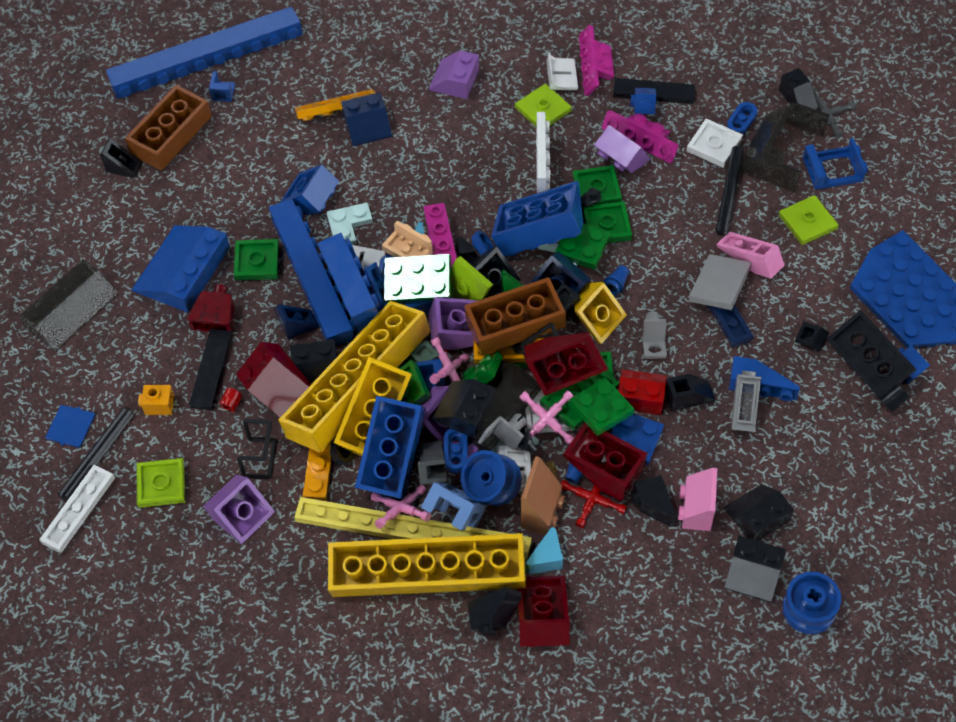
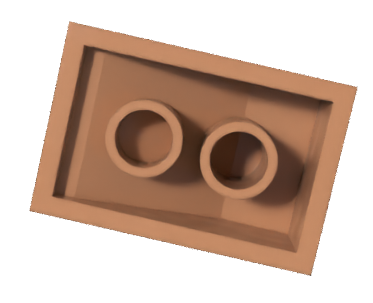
[521,456,565,535]

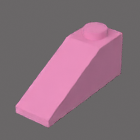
[716,232,785,279]

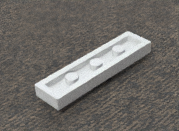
[39,465,115,553]

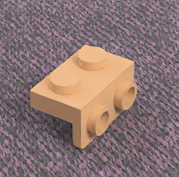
[382,221,433,257]

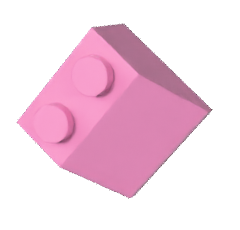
[678,468,717,531]

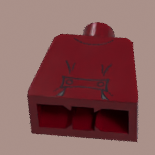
[188,284,234,332]

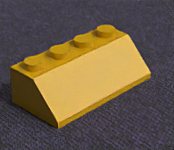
[334,357,412,456]

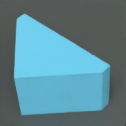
[525,527,563,575]

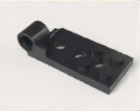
[827,309,917,412]

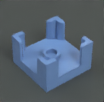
[421,482,488,531]

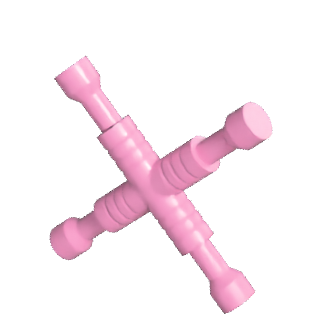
[430,337,469,384]
[519,390,574,445]
[371,485,431,529]

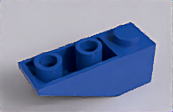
[728,356,800,401]

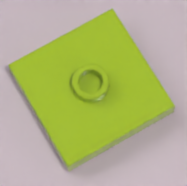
[515,83,572,127]
[778,195,839,245]
[451,256,493,301]
[137,458,185,508]

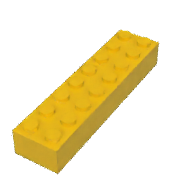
[278,301,431,453]
[328,533,526,597]

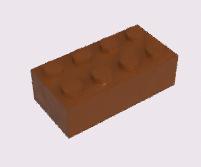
[125,85,212,171]
[464,277,566,356]

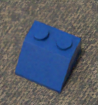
[280,164,339,215]

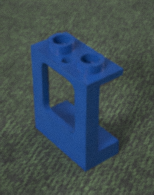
[802,137,868,190]

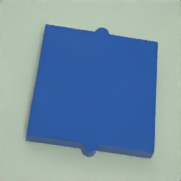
[45,405,96,448]

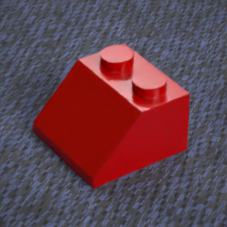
[618,369,666,415]

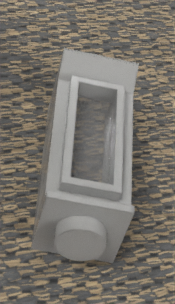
[730,371,761,433]

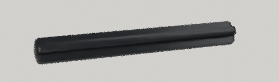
[716,146,744,235]
[58,407,134,502]

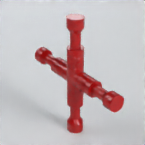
[561,480,627,529]

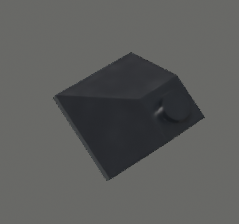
[468,246,520,298]

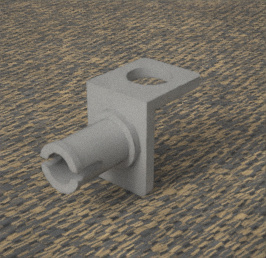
[643,311,667,359]
[478,414,526,450]

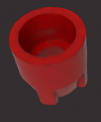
[219,388,243,412]

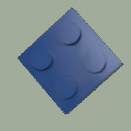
[611,414,664,465]

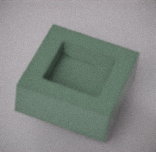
[409,340,439,362]

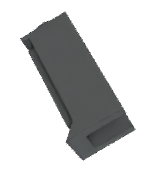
[418,440,447,485]

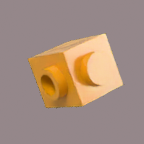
[138,385,174,415]

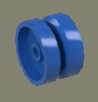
[460,450,522,506]
[782,572,841,634]

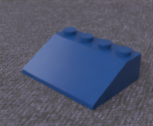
[491,181,583,256]
[132,225,230,313]

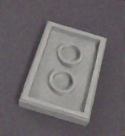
[689,254,751,310]

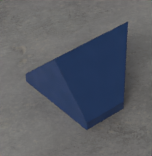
[272,304,319,339]

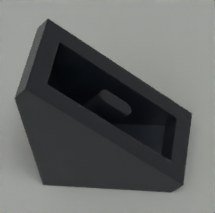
[100,138,143,178]

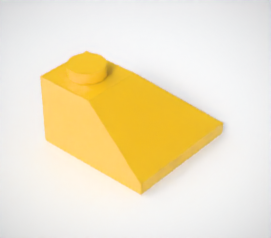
[575,282,627,344]

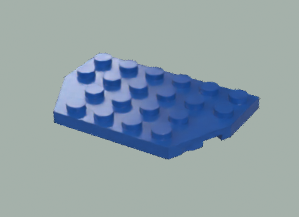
[850,230,956,349]

